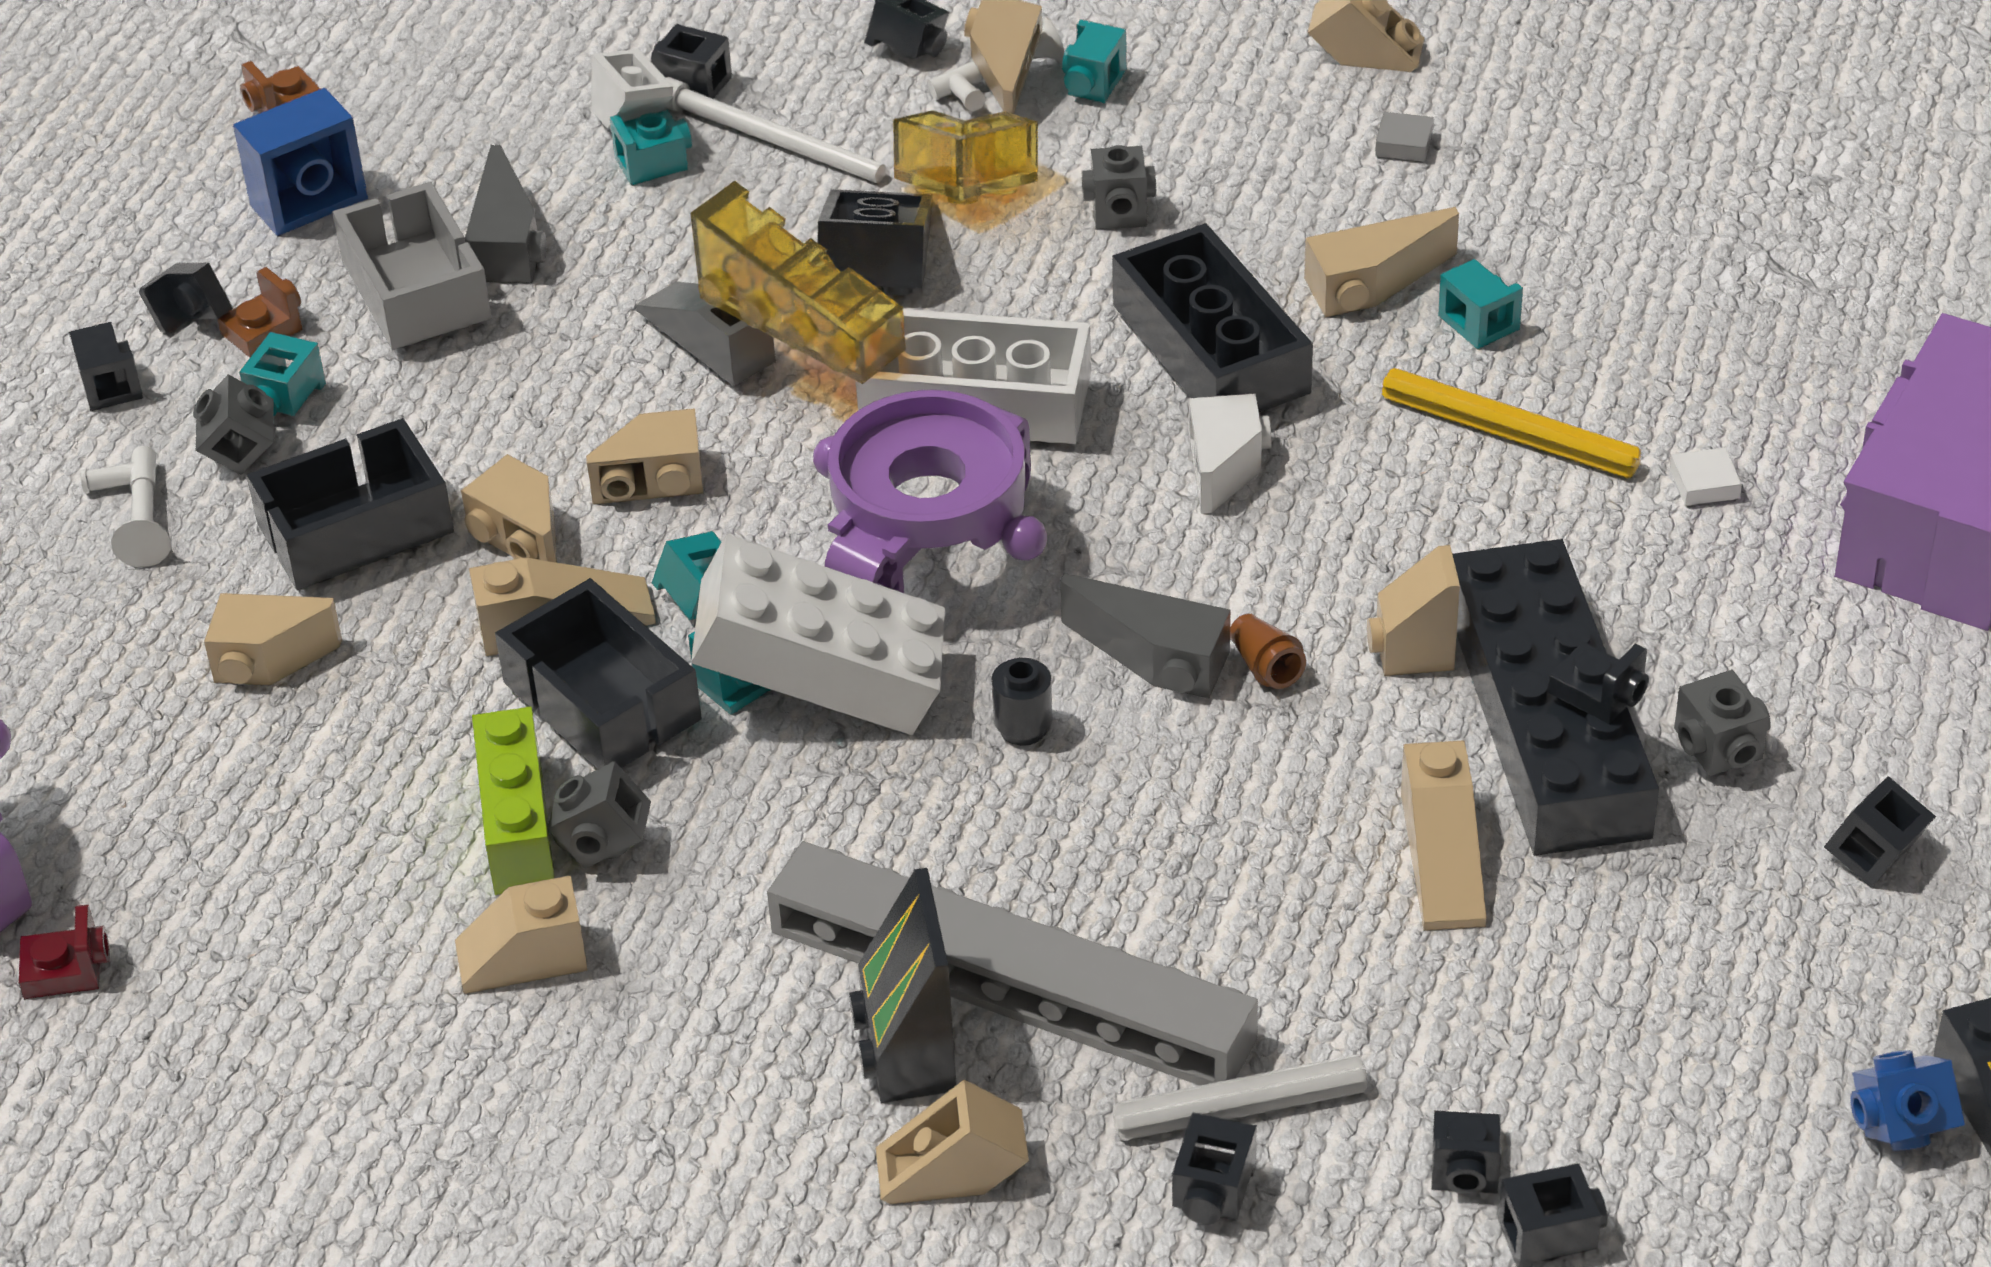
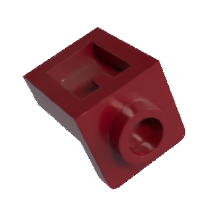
[18,904,110,999]

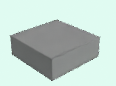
[1375,111,1434,162]

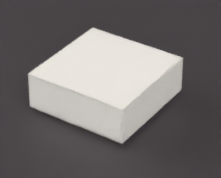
[1670,447,1742,506]

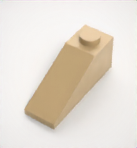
[1304,207,1459,317]
[469,557,656,656]
[1401,740,1486,931]

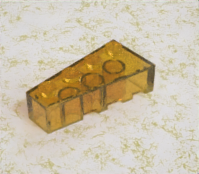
[690,181,906,384]

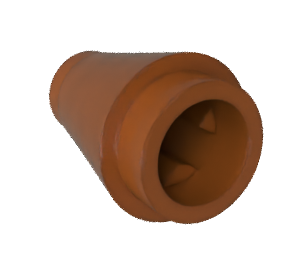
[1230,613,1306,689]

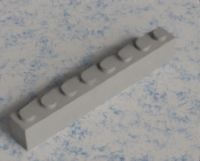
[767,841,1258,1086]

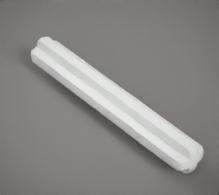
[1113,1055,1367,1141]

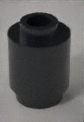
[992,658,1053,746]

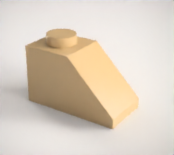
[964,0,1043,115]
[1367,545,1460,676]
[204,593,342,685]
[455,875,588,994]
[876,1080,1029,1204]

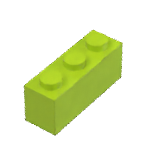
[472,706,555,895]

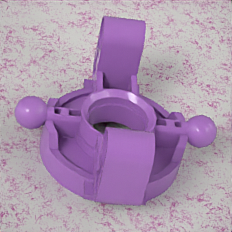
[813,390,1047,593]

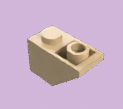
[1307,0,1425,72]
[586,408,703,504]
[461,454,557,562]

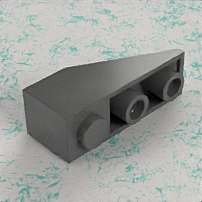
[635,282,776,386]

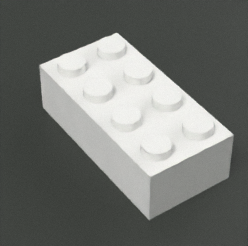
[855,307,1091,444]
[691,533,945,735]

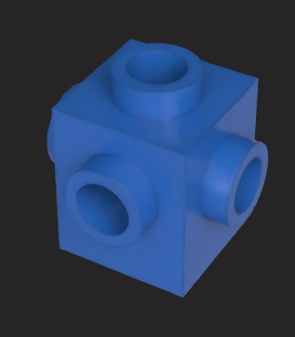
[1850,1050,1965,1151]

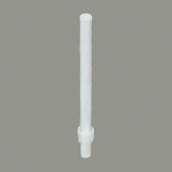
[665,77,886,183]

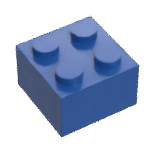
[233,88,368,236]

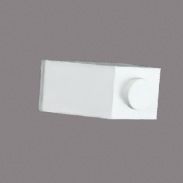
[591,49,673,129]
[1189,394,1271,514]

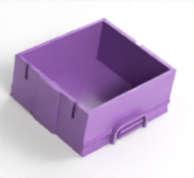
[1834,313,1991,631]

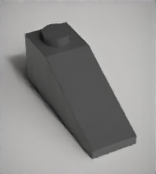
[465,145,547,283]
[1060,573,1231,699]

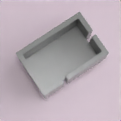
[332,182,492,350]

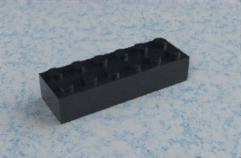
[1452,539,1659,856]

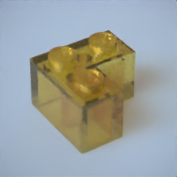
[893,110,1038,205]

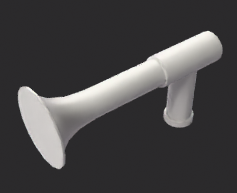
[927,16,1065,111]
[80,446,171,567]

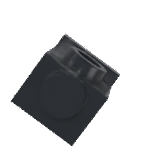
[864,0,949,59]
[651,24,732,99]
[69,322,143,411]
[1824,776,1936,888]
[1172,1112,1257,1225]
[1498,1163,1608,1267]

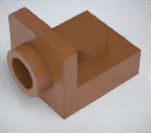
[240,61,320,114]
[217,267,303,358]

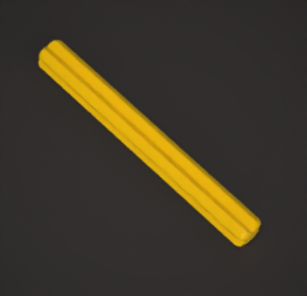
[1382,368,1642,478]

